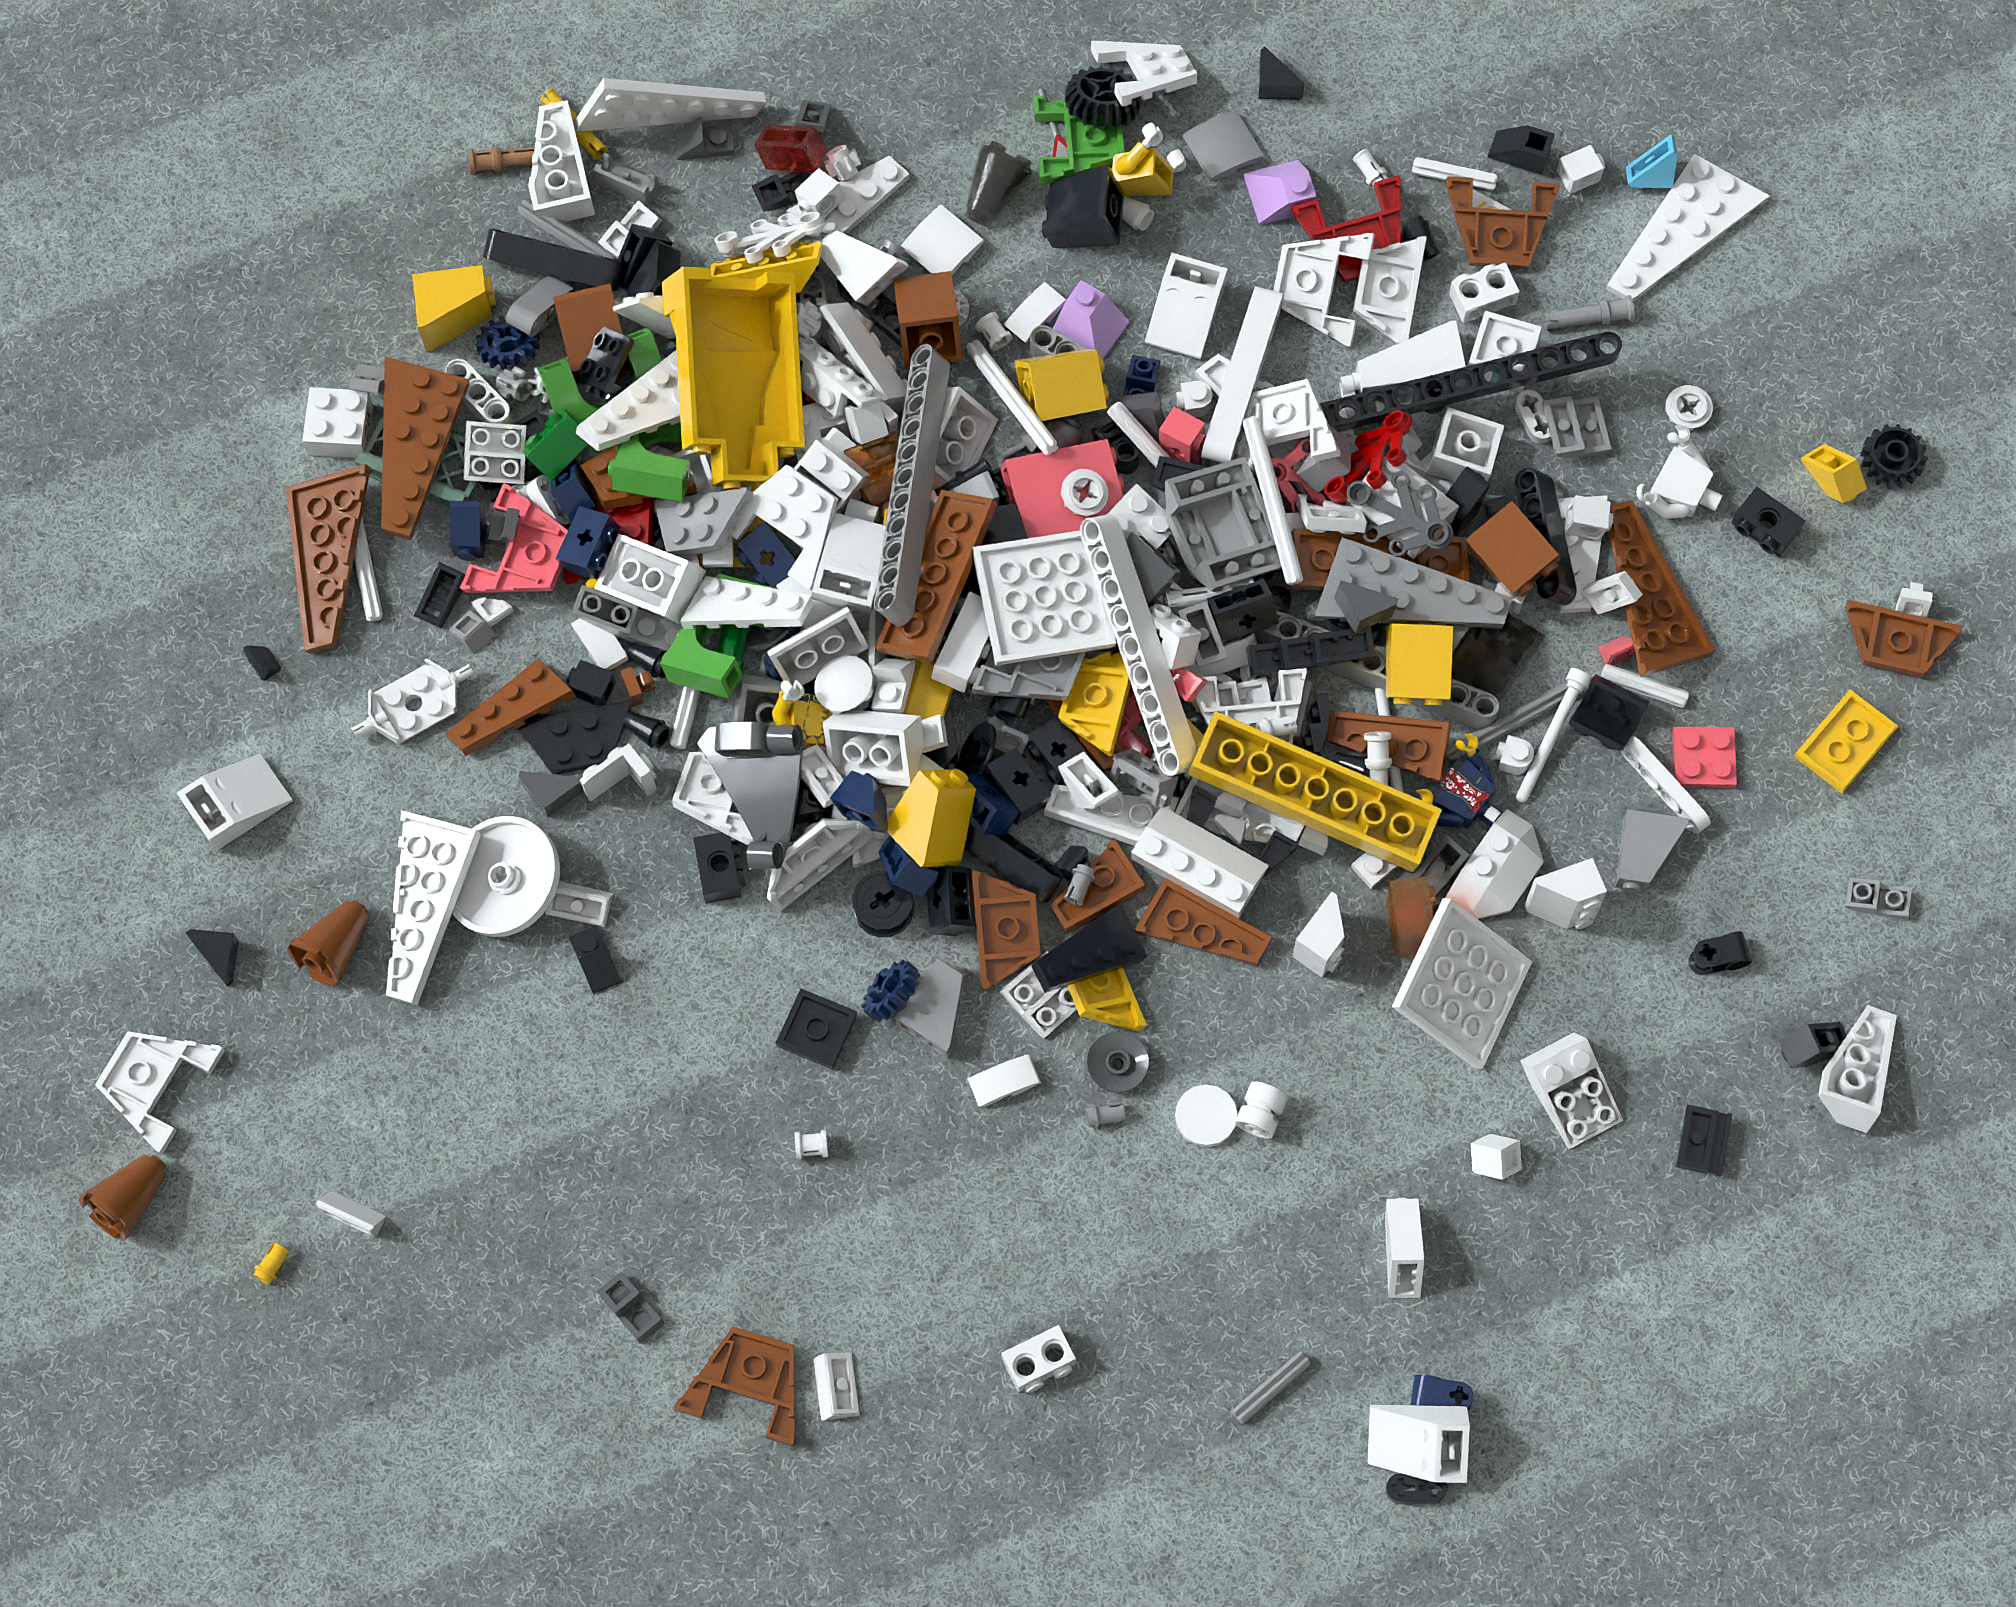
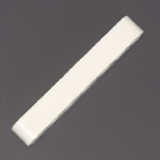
[1201,286,1284,463]

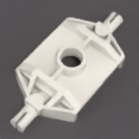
[351,659,474,744]

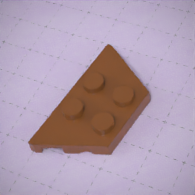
[1845,600,1963,678]
[972,870,1041,989]

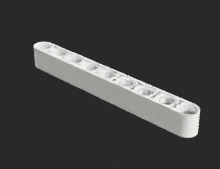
[1080,514,1197,776]

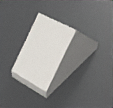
[1059,752,1119,809]

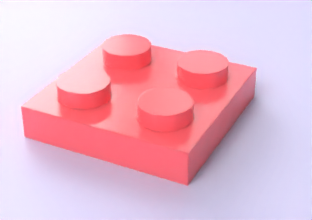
[1672,727,1737,788]

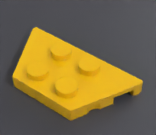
[1059,651,1131,756]
[1068,968,1147,1031]

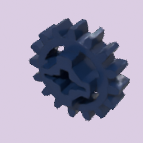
[476,315,540,370]
[861,959,920,1022]

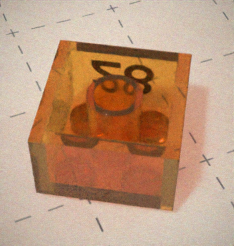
[1385,877,1436,957]

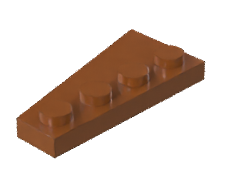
[1326,710,1451,784]

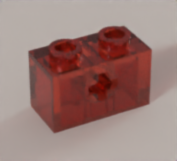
[754,124,826,173]

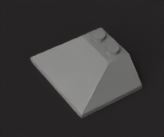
[1165,457,1282,590]

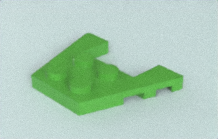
[1033,95,1125,185]

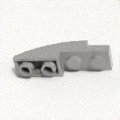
[571,585,683,651]

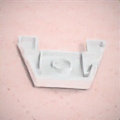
[1091,41,1197,106]
[1273,233,1375,347]
[1234,379,1341,477]
[729,465,838,590]
[1195,668,1307,744]
[672,752,754,845]
[95,1032,225,1155]

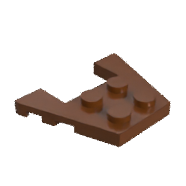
[1445,176,1559,269]
[581,443,698,510]
[674,1326,795,1447]

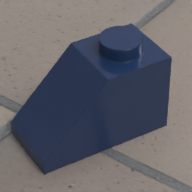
[550,460,596,521]
[450,500,488,561]
[830,770,888,833]

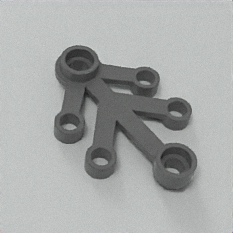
[1347,471,1454,557]

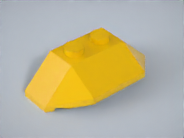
[710,241,823,293]
[894,651,953,720]

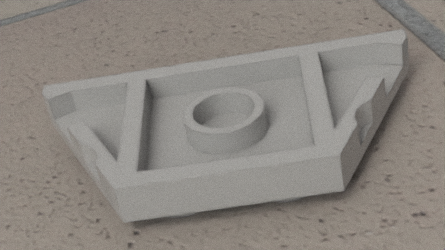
[655,488,753,556]

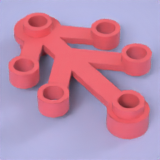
[1271,438,1366,513]

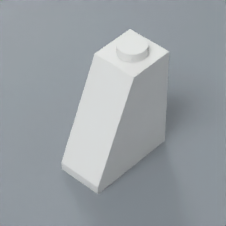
[821,230,909,306]
[1385,1198,1424,1298]

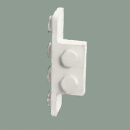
[798,336,883,417]

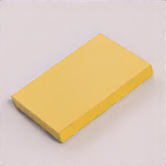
[1794,689,1899,794]

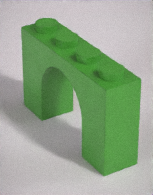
[537,327,662,424]
[608,422,690,502]
[660,573,776,699]

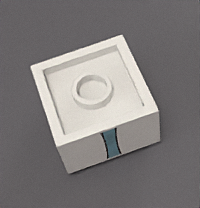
[1468,311,1542,392]

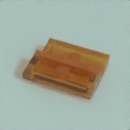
[844,431,899,506]

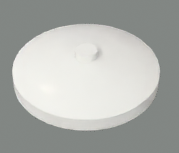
[452,816,560,937]

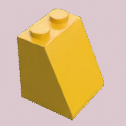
[412,265,497,352]
[1014,349,1109,421]
[1385,624,1453,706]
[886,769,976,867]

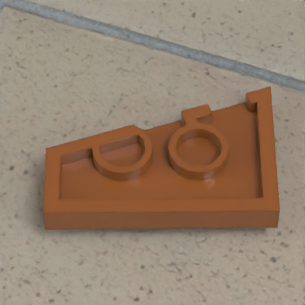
[1050,838,1145,934]

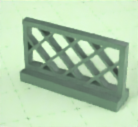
[354,414,479,510]

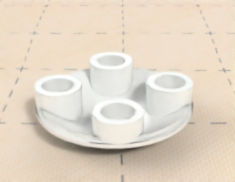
[815,655,873,714]

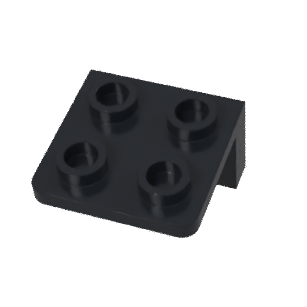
[576,327,634,401]
[1569,674,1650,751]

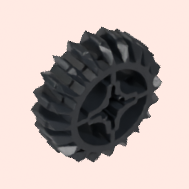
[1065,65,1142,130]

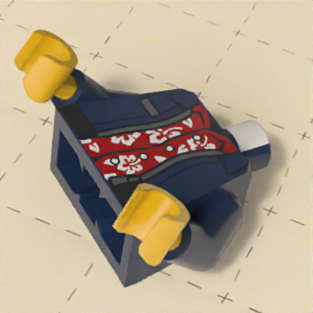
[1416,733,1502,829]

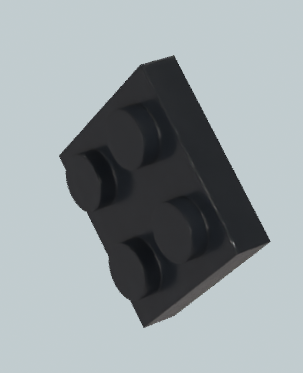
[775,988,858,1070]

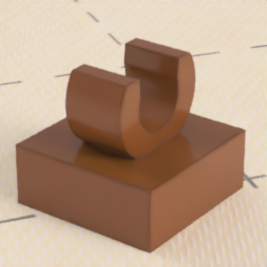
[621,667,655,707]

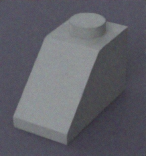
[1177,601,1227,668]

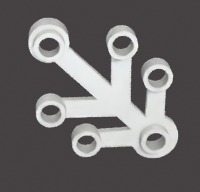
[715,212,826,264]

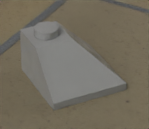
[734,674,782,725]

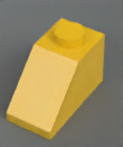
[1800,444,1867,503]

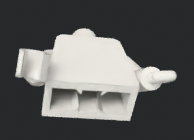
[1636,424,1723,519]

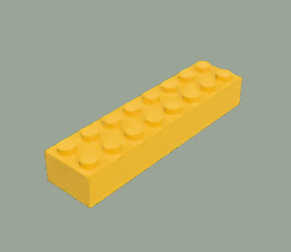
[1188,711,1442,872]

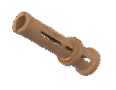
[468,146,535,175]

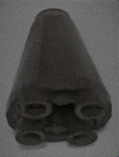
[965,141,1033,226]

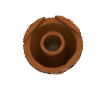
[287,901,369,986]
[79,1154,166,1241]

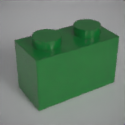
[523,410,588,481]

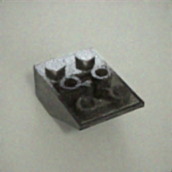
[1451,612,1546,703]

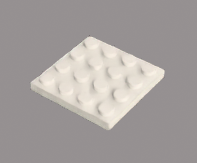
[973,531,1116,666]
[1392,898,1532,1069]

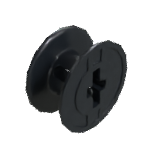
[852,871,914,938]

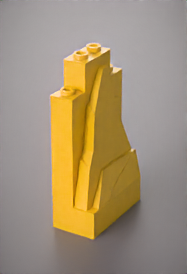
[662,267,805,492]

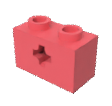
[1159,407,1206,464]

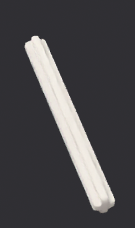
[966,340,1058,455]
[1243,416,1303,585]

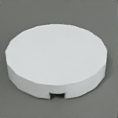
[1175,1084,1238,1148]

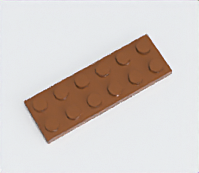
[875,490,997,663]
[1291,528,1469,591]

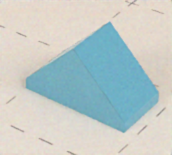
[1626,134,1678,188]

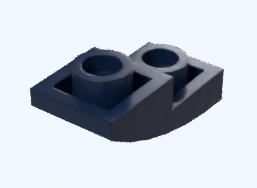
[1122,355,1161,396]

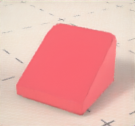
[1598,636,1635,665]

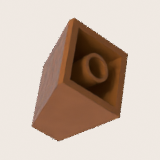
[893,271,963,368]
[553,284,631,384]
[1465,501,1560,599]

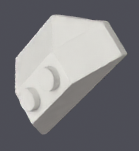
[1445,809,1544,919]
[767,818,876,912]

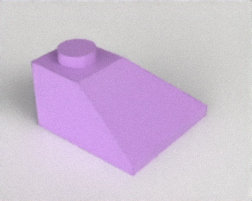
[1243,160,1317,225]
[1053,280,1130,360]

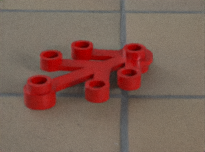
[1324,410,1412,504]

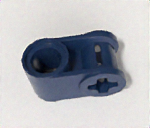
[1410,1375,1473,1411]

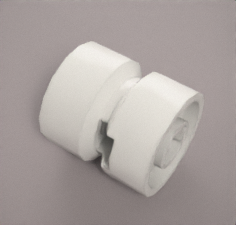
[1235,1082,1288,1139]

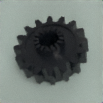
[1860,424,1928,489]

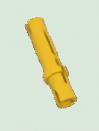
[540,88,608,160]

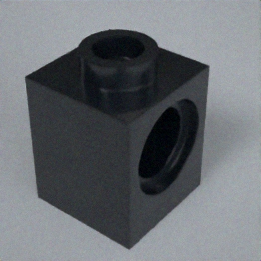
[567,659,616,706]

